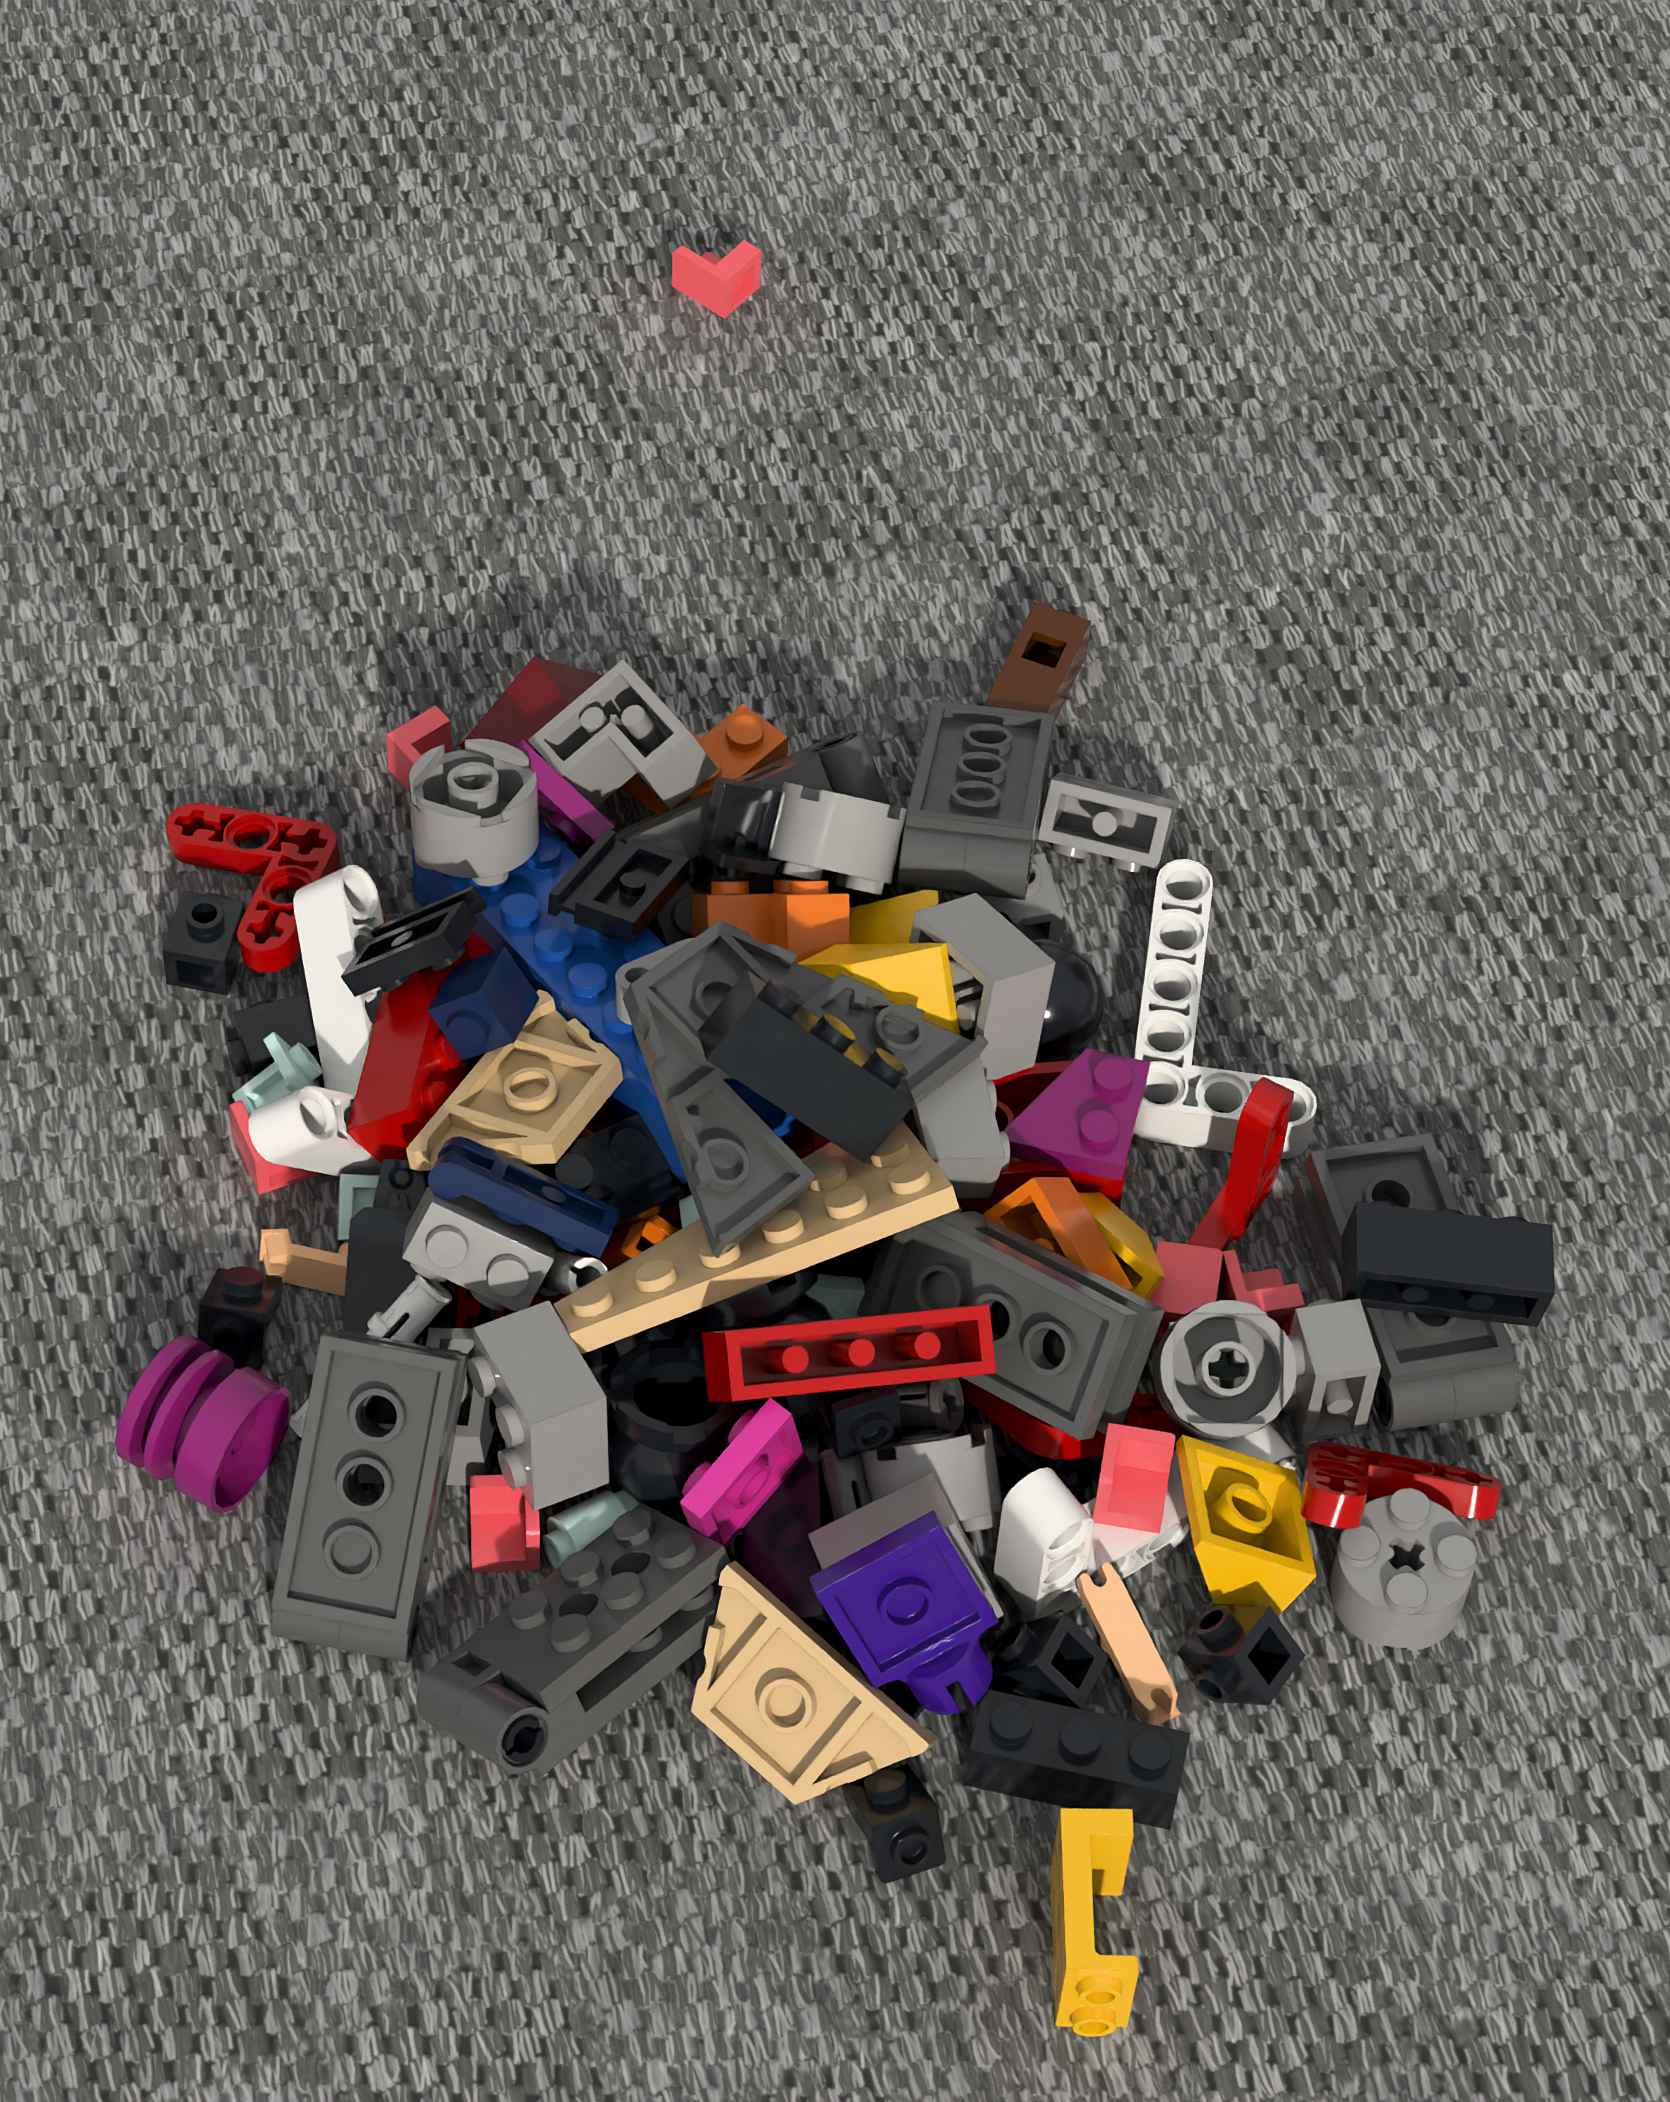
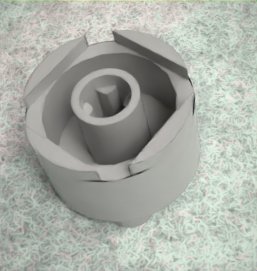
[409,739,539,886]
[768,782,907,895]
[1153,1300,1297,1440]
[860,1424,1003,1532]
[1330,1488,1477,1651]

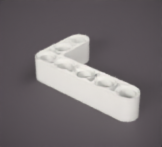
[1133,859,1317,1159]
[248,865,384,1176]
[993,1423,1299,1621]

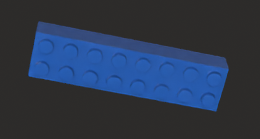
[412,819,795,1184]

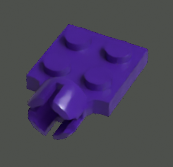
[809,1510,999,1715]

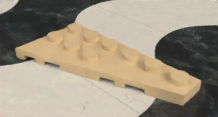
[553,1119,959,1355]

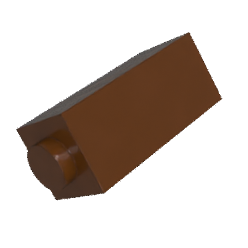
[984,602,1091,723]

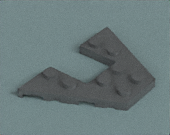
[623,920,989,1259]

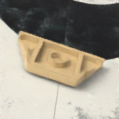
[406,990,623,1171]
[691,1561,937,1805]

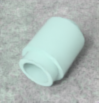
[542,1489,639,1570]

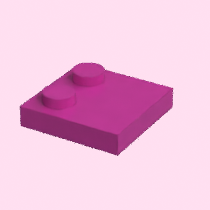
[680,1397,805,1549]

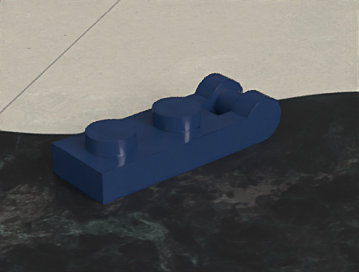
[428,1136,621,1259]

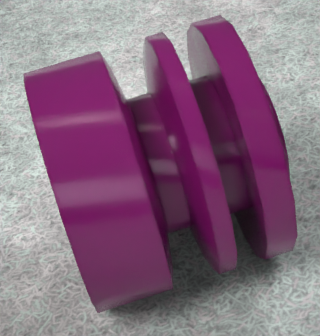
[115,1334,293,1514]

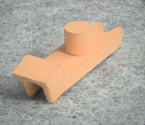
[259,1229,348,1296]
[1076,1562,1181,1726]

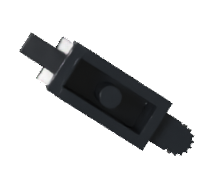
[343,1159,442,1346]

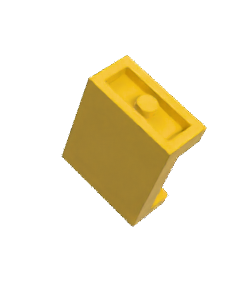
[1050,1808,1139,2037]

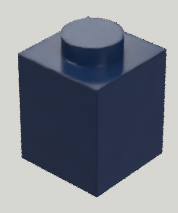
[427,947,540,1061]

